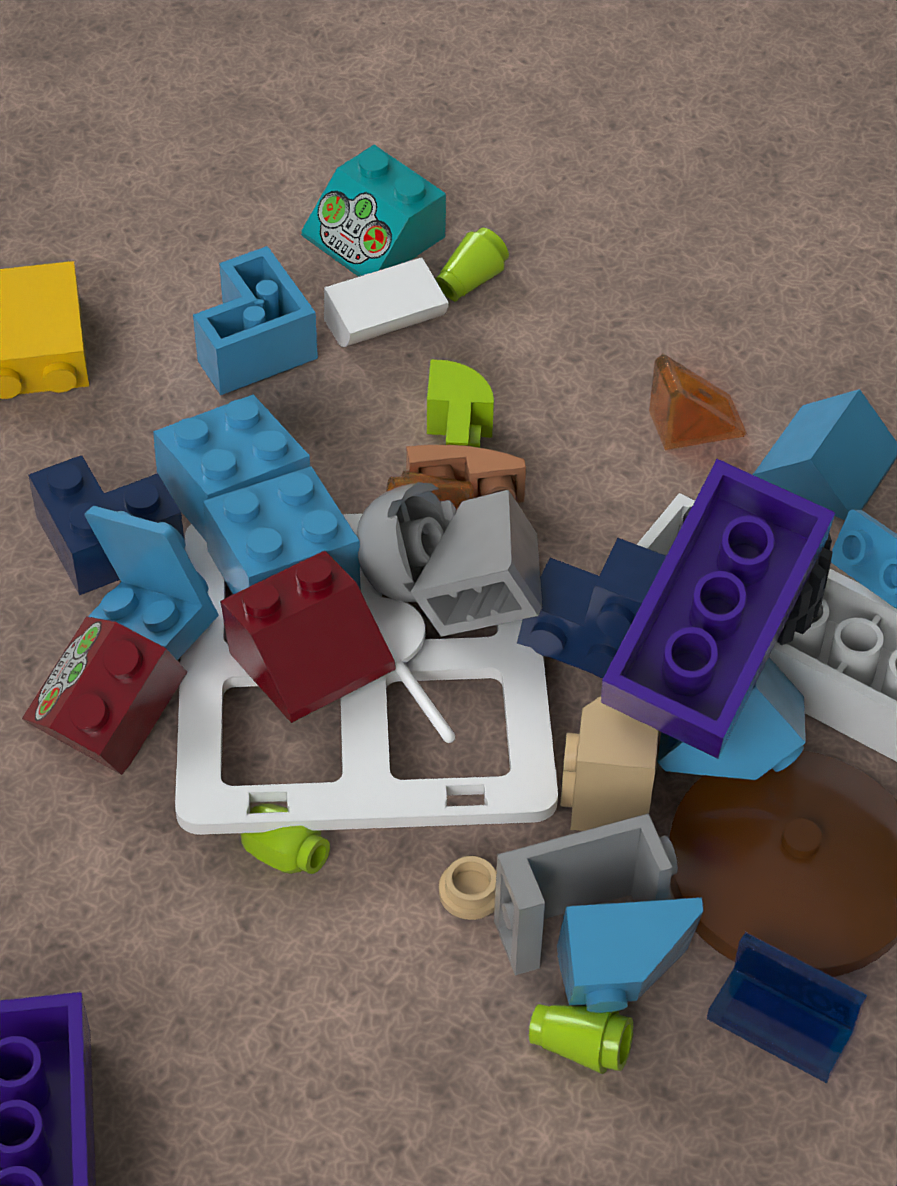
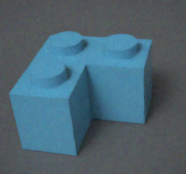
[193,246,318,395]

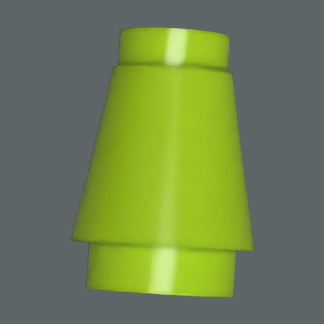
[435,228,509,302]
[529,1004,633,1074]

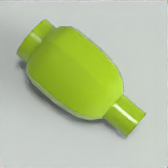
[240,804,330,874]

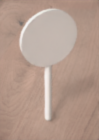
[365,597,455,743]

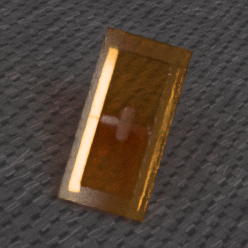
[649,353,747,450]

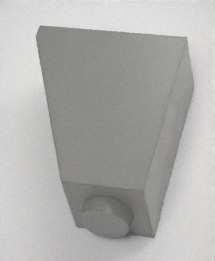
[411,490,542,637]

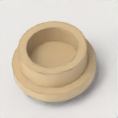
[439,856,496,920]

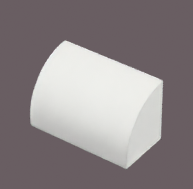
[324,257,449,347]

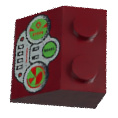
[22,616,187,775]

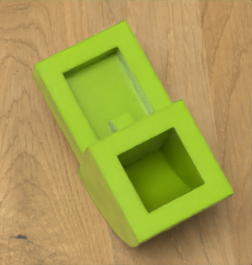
[427,359,494,448]

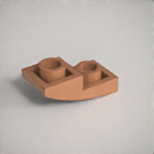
[406,445,526,503]

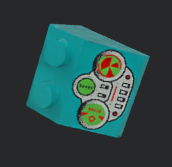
[301,144,446,277]

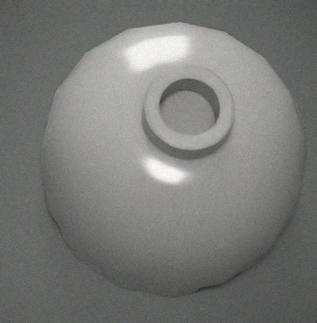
[356,482,457,602]

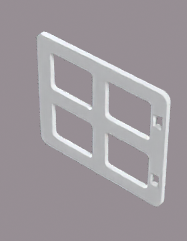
[175,514,558,835]

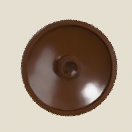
[669,750,897,980]

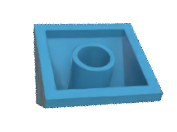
[753,389,897,520]

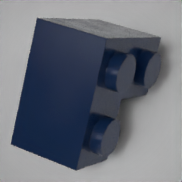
[28,455,185,595]
[517,538,666,678]

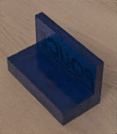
[707,932,867,1083]

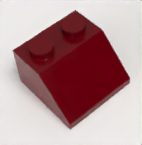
[220,550,396,723]

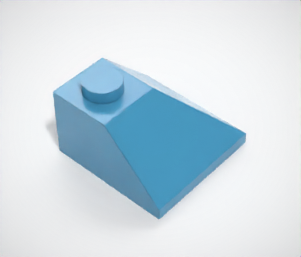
[557,898,704,1013]

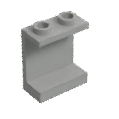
[494,814,678,975]

